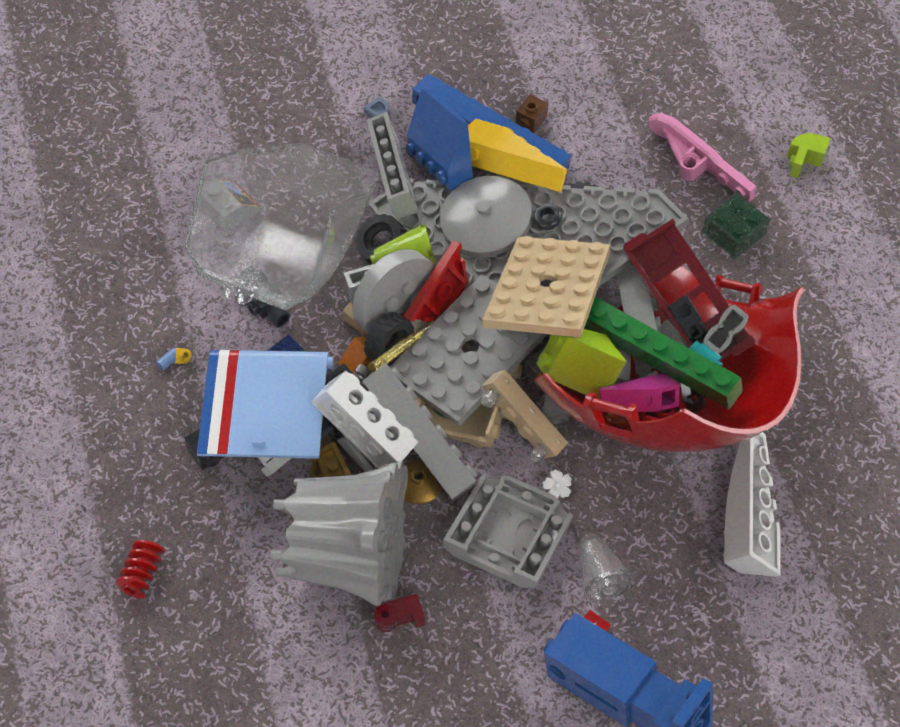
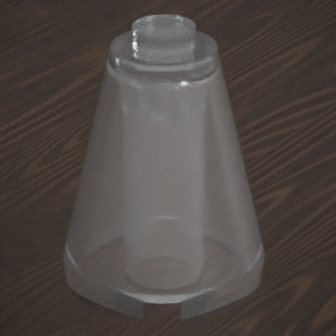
[578,534,635,607]

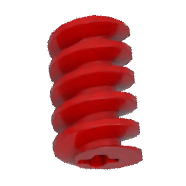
[116,540,165,599]

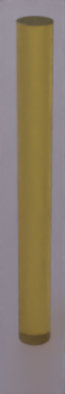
[368,321,433,372]

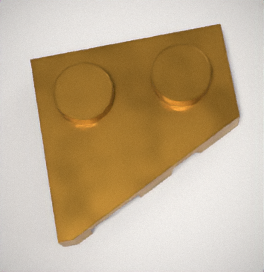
[310,441,351,478]

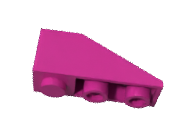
[599,373,680,412]

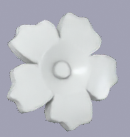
[542,470,572,499]

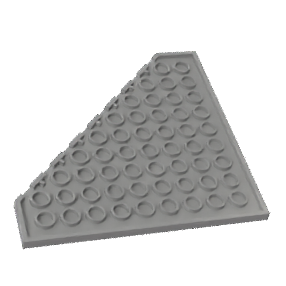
[368,179,689,293]

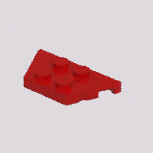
[403,240,469,322]

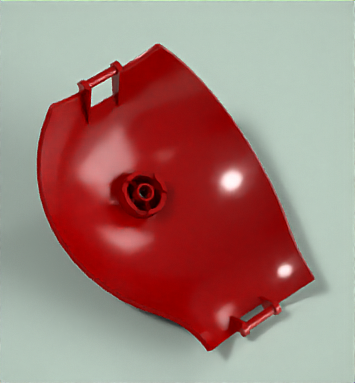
[534,266,804,452]

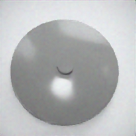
[440,176,533,258]

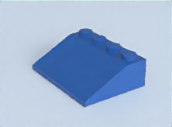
[406,87,473,191]

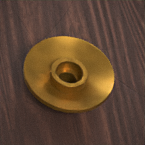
[403,459,443,504]

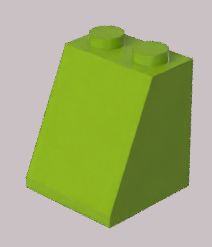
[536,329,627,399]

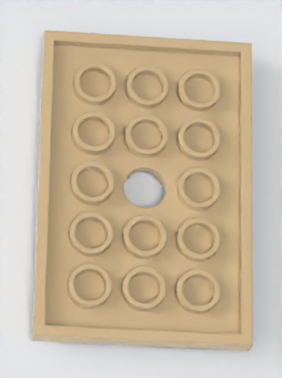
[482,236,610,338]

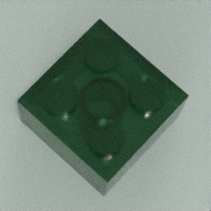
[702,192,770,260]

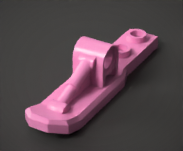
[648,113,756,203]

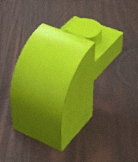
[787,133,830,178]

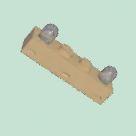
[481,370,568,463]

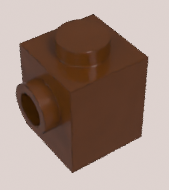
[515,94,548,133]

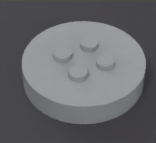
[353,249,436,342]

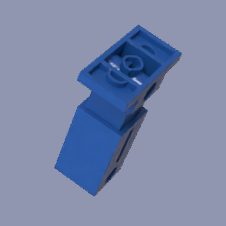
[544,613,713,727]

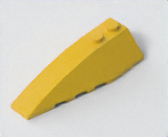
[468,119,567,192]

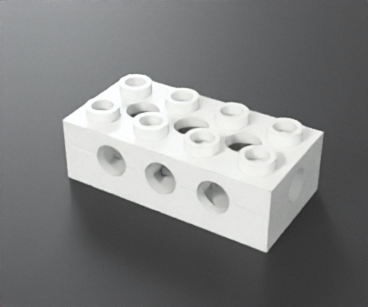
[311,371,418,468]

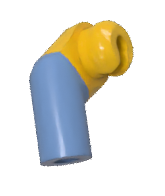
[156,348,192,371]

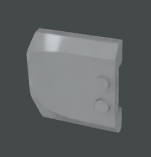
[443,475,573,588]

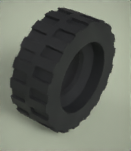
[355,214,407,264]
[364,312,415,367]

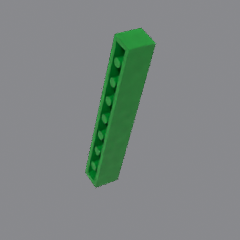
[584,297,743,410]

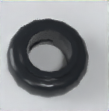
[533,204,562,230]

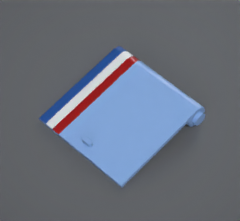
[197,350,334,459]

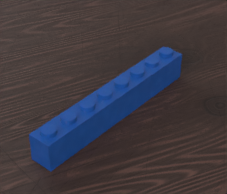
[412,74,571,170]

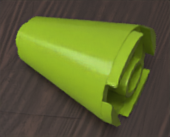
[370,224,436,265]

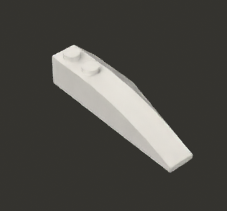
[723,432,780,577]

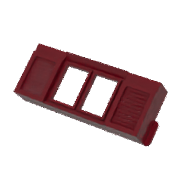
[623,219,755,362]

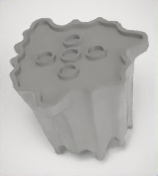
[270,462,408,606]

